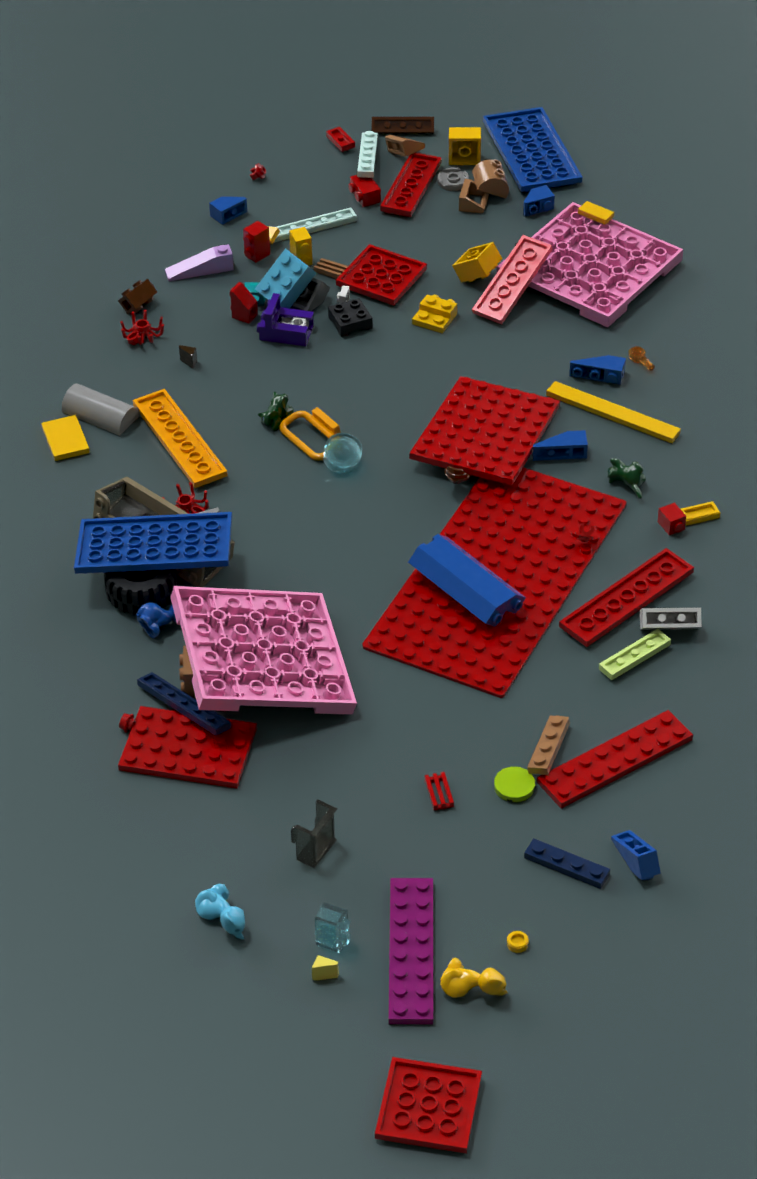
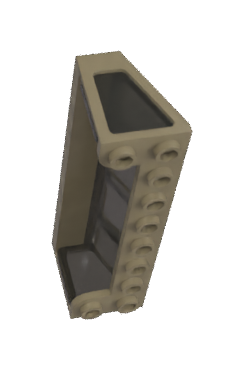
[93,477,235,587]

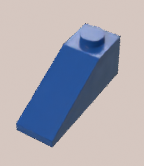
[533,430,588,461]
[611,830,661,880]

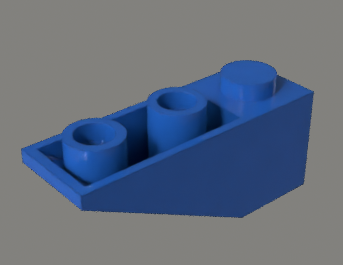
[569,355,626,385]

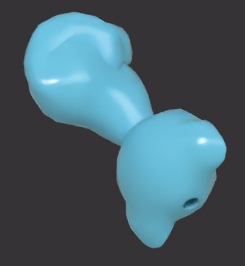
[195,883,245,940]

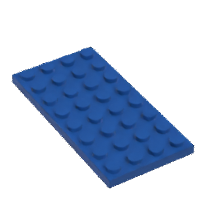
[483,107,583,192]
[74,512,232,574]

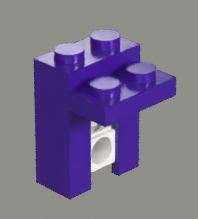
[257,293,314,346]

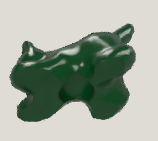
[258,392,294,431]
[607,458,646,499]

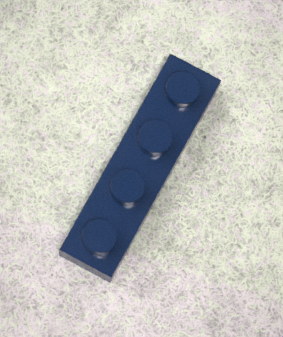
[524,838,610,889]

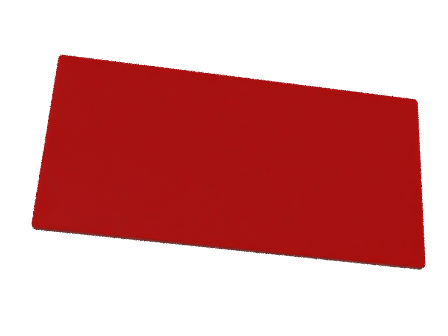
[362,467,626,698]

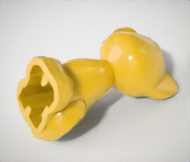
[440,957,508,998]

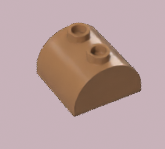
[472,159,509,198]

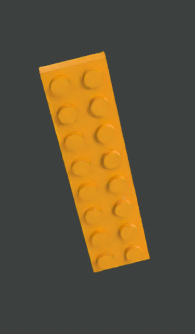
[133,389,228,488]

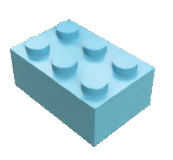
[255,248,317,309]

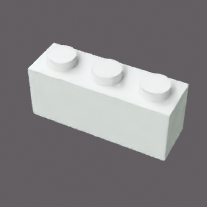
[640,608,702,630]

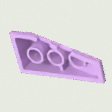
[165,244,234,281]

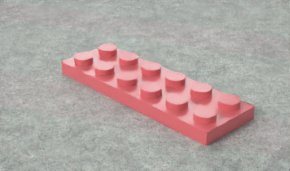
[472,235,553,324]

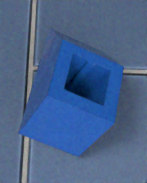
[523,185,555,217]

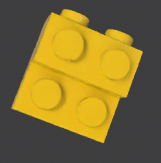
[412,294,458,334]

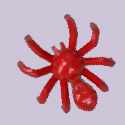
[120,310,164,345]
[162,482,209,514]

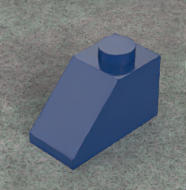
[209,196,248,225]

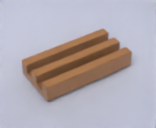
[314,258,348,279]

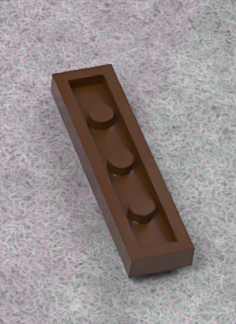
[371,117,434,133]

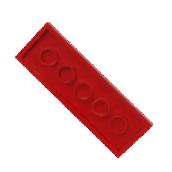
[380,152,442,217]

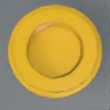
[507,931,529,953]

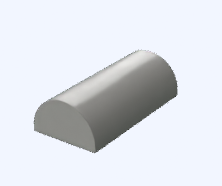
[62,383,140,436]

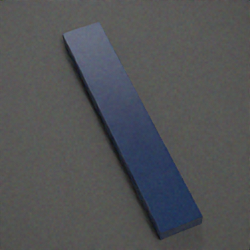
[137,672,231,736]

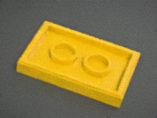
[41,415,90,461]

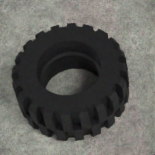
[104,569,178,615]

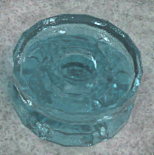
[323,433,363,474]

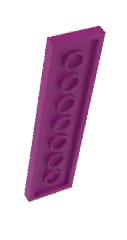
[389,878,433,1024]

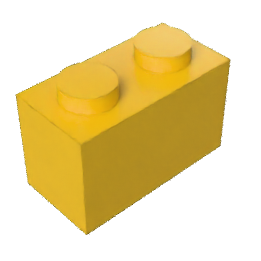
[289,227,313,266]

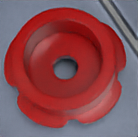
[119,713,136,732]

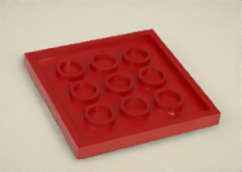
[336,244,427,305]
[375,1057,482,1154]

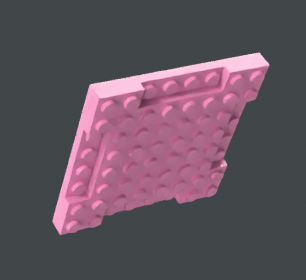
[496,202,683,327]
[170,586,357,715]

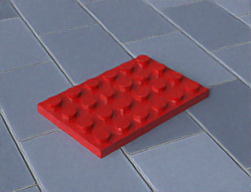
[118,706,257,789]

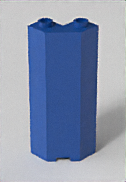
[408,534,526,627]

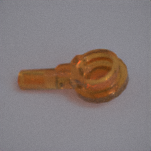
[628,346,655,371]

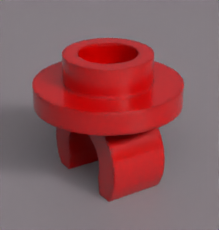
[250,163,266,180]
[575,523,594,543]

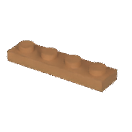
[527,716,570,775]

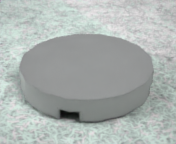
[437,167,469,191]

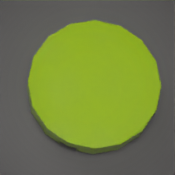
[494,766,535,802]

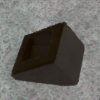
[179,345,197,368]

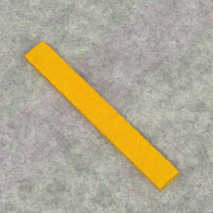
[546,381,681,443]

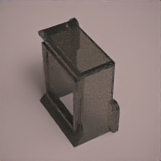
[291,799,338,868]

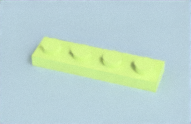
[599,629,671,680]

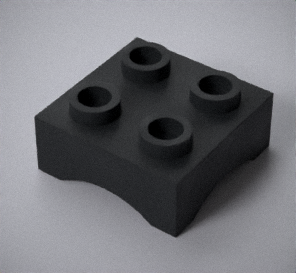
[328,298,373,337]

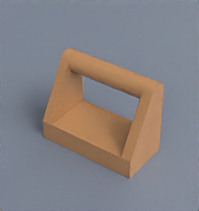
[385,135,425,157]
[459,179,489,213]

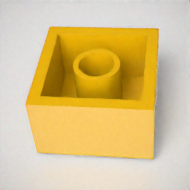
[449,127,481,165]
[452,242,502,283]

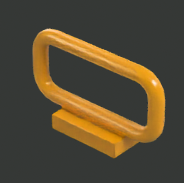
[279,407,342,461]

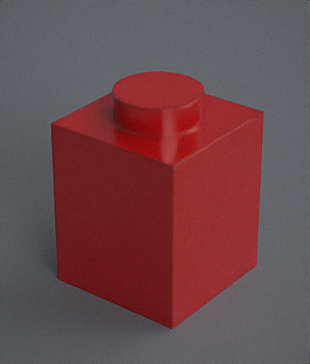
[657,502,686,535]

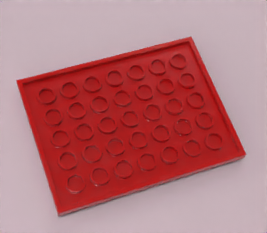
[409,376,560,485]

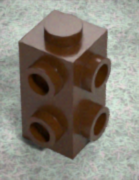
[118,278,157,314]

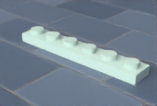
[357,131,378,178]

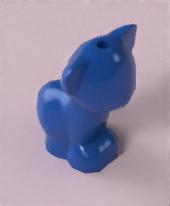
[137,603,177,638]

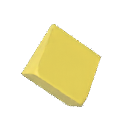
[312,955,339,980]

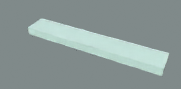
[274,208,357,243]

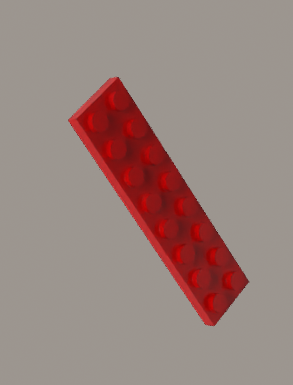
[559,548,694,647]
[537,710,693,809]

